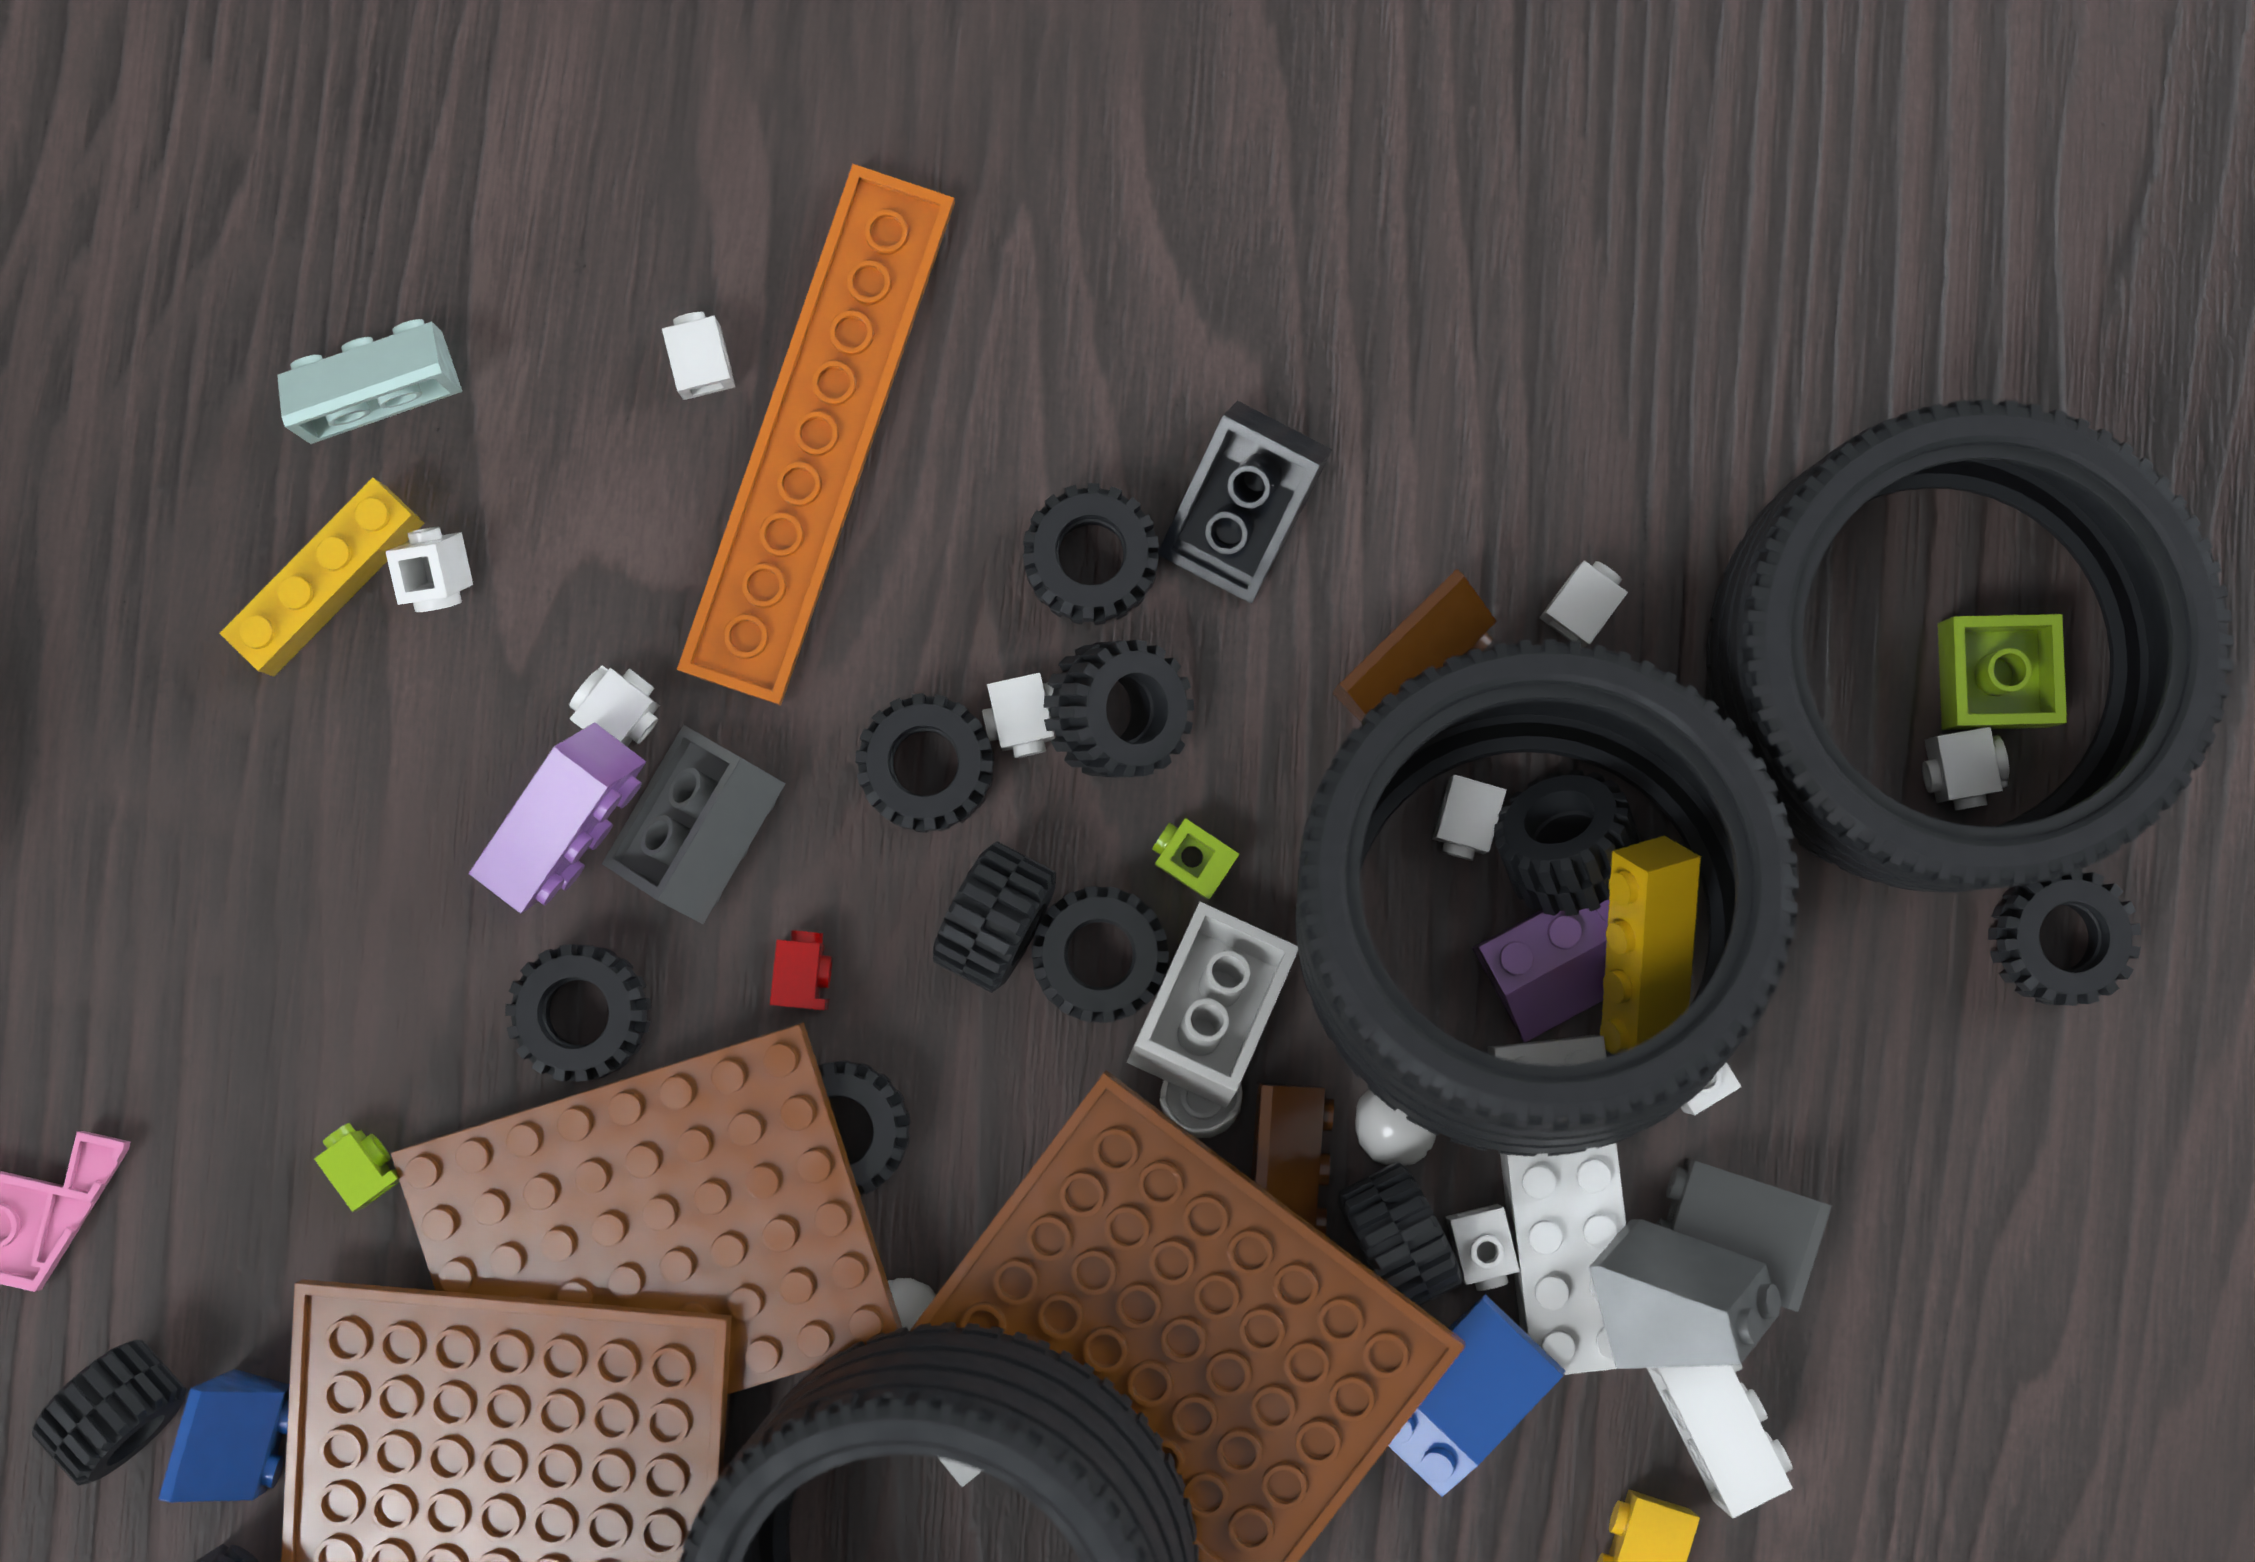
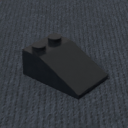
[1158,400,1332,604]

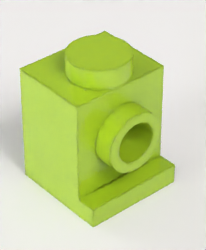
[1152,818,1239,900]
[314,1122,400,1212]

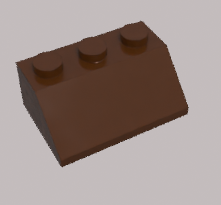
[1332,569,1497,722]
[1251,1082,1334,1235]

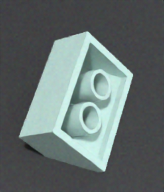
[277,319,463,444]

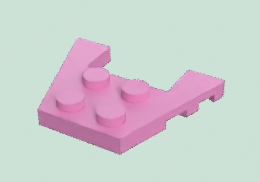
[0,1131,131,1292]

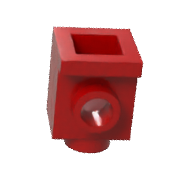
[770,930,833,1010]

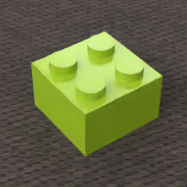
[1938,614,2067,730]

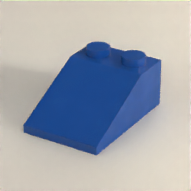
[1389,1294,1566,1497]
[159,1369,290,1502]

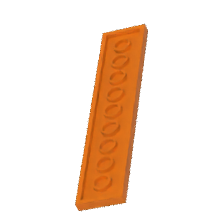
[677,164,955,706]

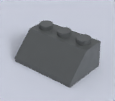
[602,724,786,924]

